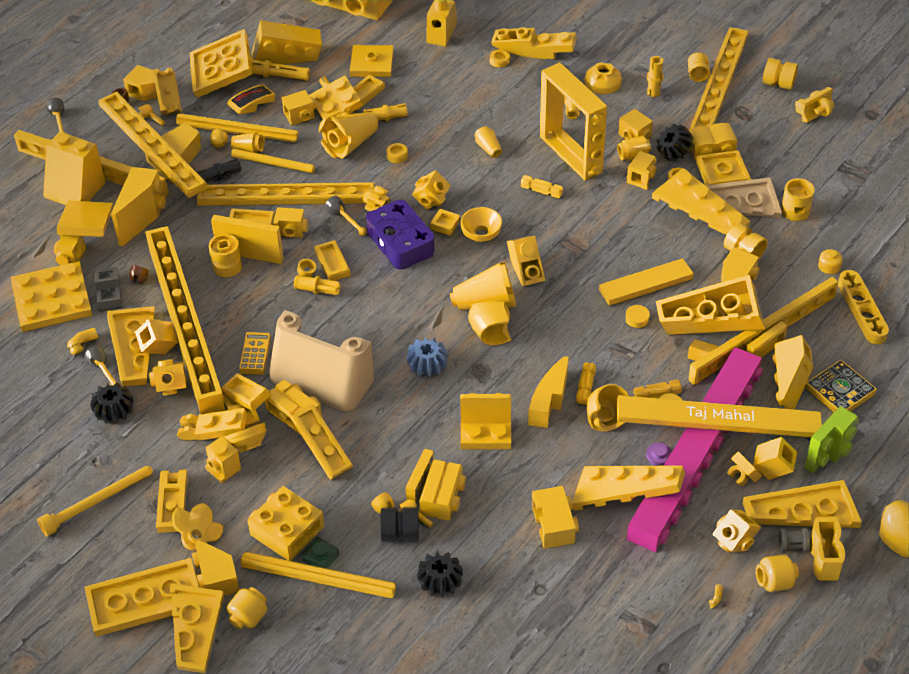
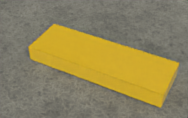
[291,403,353,480]

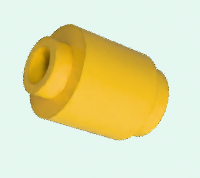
[617,136,651,162]

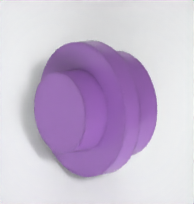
[646,443,672,466]

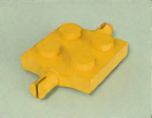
[309,75,363,119]

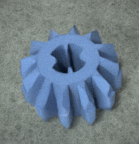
[407,337,448,378]

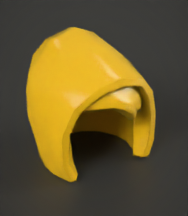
[469,300,511,346]
[587,384,629,432]
[879,500,909,558]

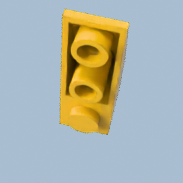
[721,247,760,283]
[772,335,813,410]

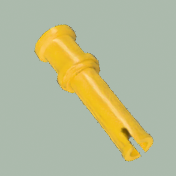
[250,57,310,81]

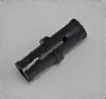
[197,158,242,183]

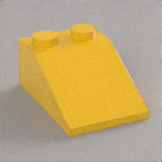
[111,167,166,246]

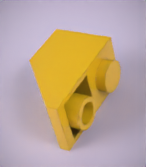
[123,65,158,101]
[507,236,545,286]
[192,540,239,596]

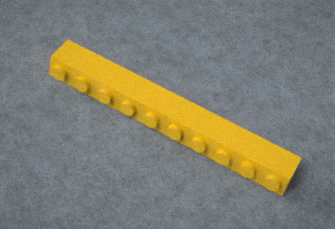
[145,226,226,414]

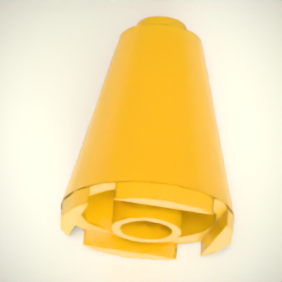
[319,112,378,159]
[450,261,517,310]

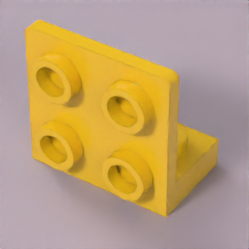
[460,393,511,449]

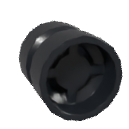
[380,507,419,542]

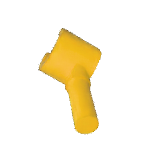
[138,104,165,126]
[399,500,433,528]

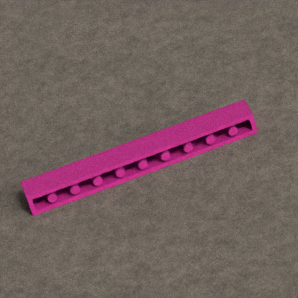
[627,347,763,553]

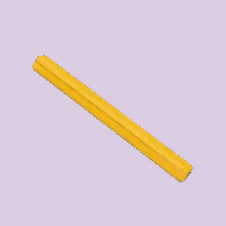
[176,114,299,143]
[241,552,396,598]

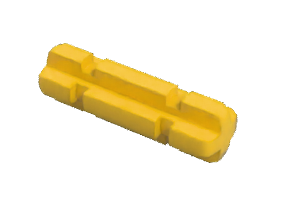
[521,175,563,199]
[576,362,596,405]
[633,379,682,398]

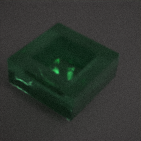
[301,536,339,568]

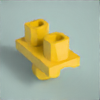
[795,87,835,123]

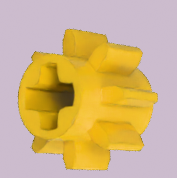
[363,186,390,211]

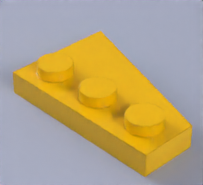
[170,583,224,674]

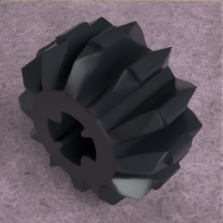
[656,124,694,162]
[90,382,134,424]
[417,550,463,598]

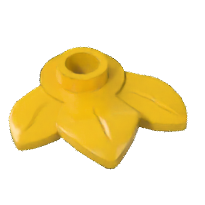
[173,503,223,551]

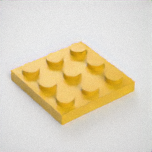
[190,29,253,98]
[11,261,93,332]

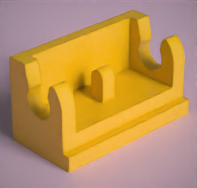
[153,68,182,116]

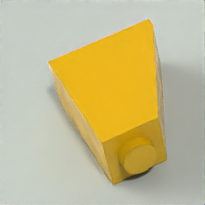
[145,122,201,184]

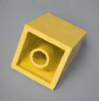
[44,131,106,205]

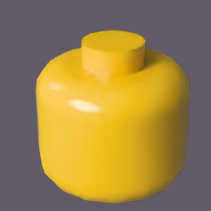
[818,249,843,274]

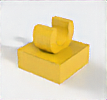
[727,451,763,486]

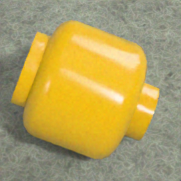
[756,555,799,592]
[226,587,268,630]

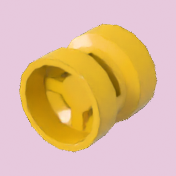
[688,53,710,82]

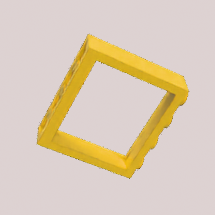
[540,62,607,181]

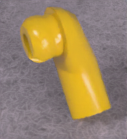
[67,327,98,355]

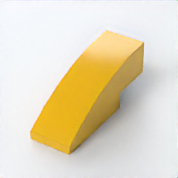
[528,356,569,428]

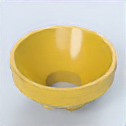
[584,62,622,94]
[461,207,502,242]
[223,422,267,453]

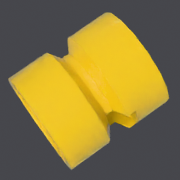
[762,57,799,90]
[781,178,815,221]
[723,223,768,260]
[209,234,242,278]

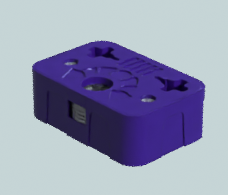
[366,200,435,270]

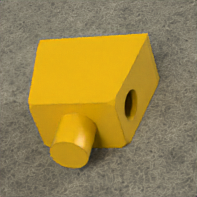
[426,0,457,47]

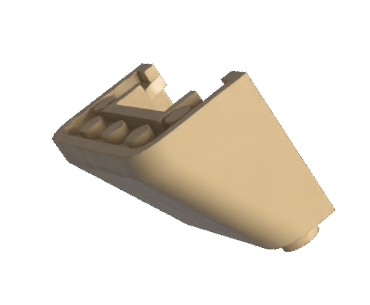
[269,310,374,411]

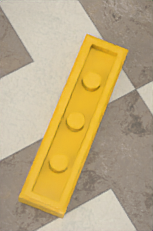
[599,258,694,306]

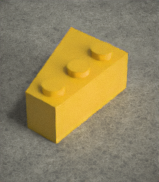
[252,20,322,65]

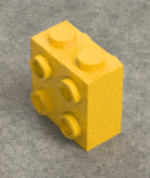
[247,486,325,561]

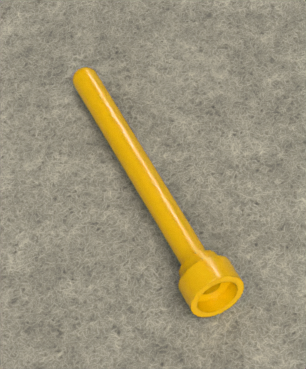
[37,466,153,537]

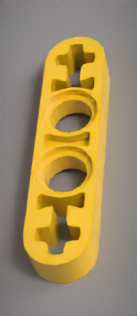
[838,270,889,344]

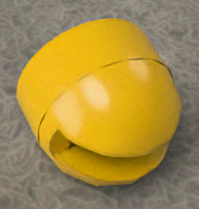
[210,129,228,148]
[297,259,316,277]
[371,492,394,514]

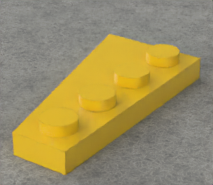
[652,168,750,235]
[107,306,155,387]
[572,466,685,511]
[742,480,862,528]

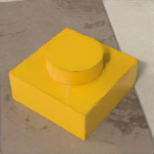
[430,209,460,236]

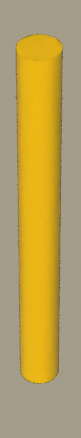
[231,149,315,174]

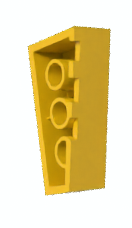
[656,275,765,335]

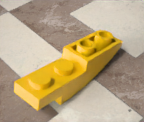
[491,28,577,59]

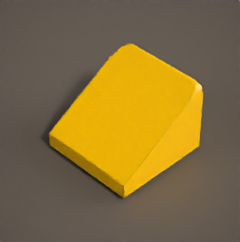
[687,339,718,361]

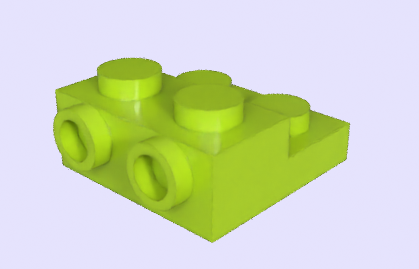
[804,406,859,473]

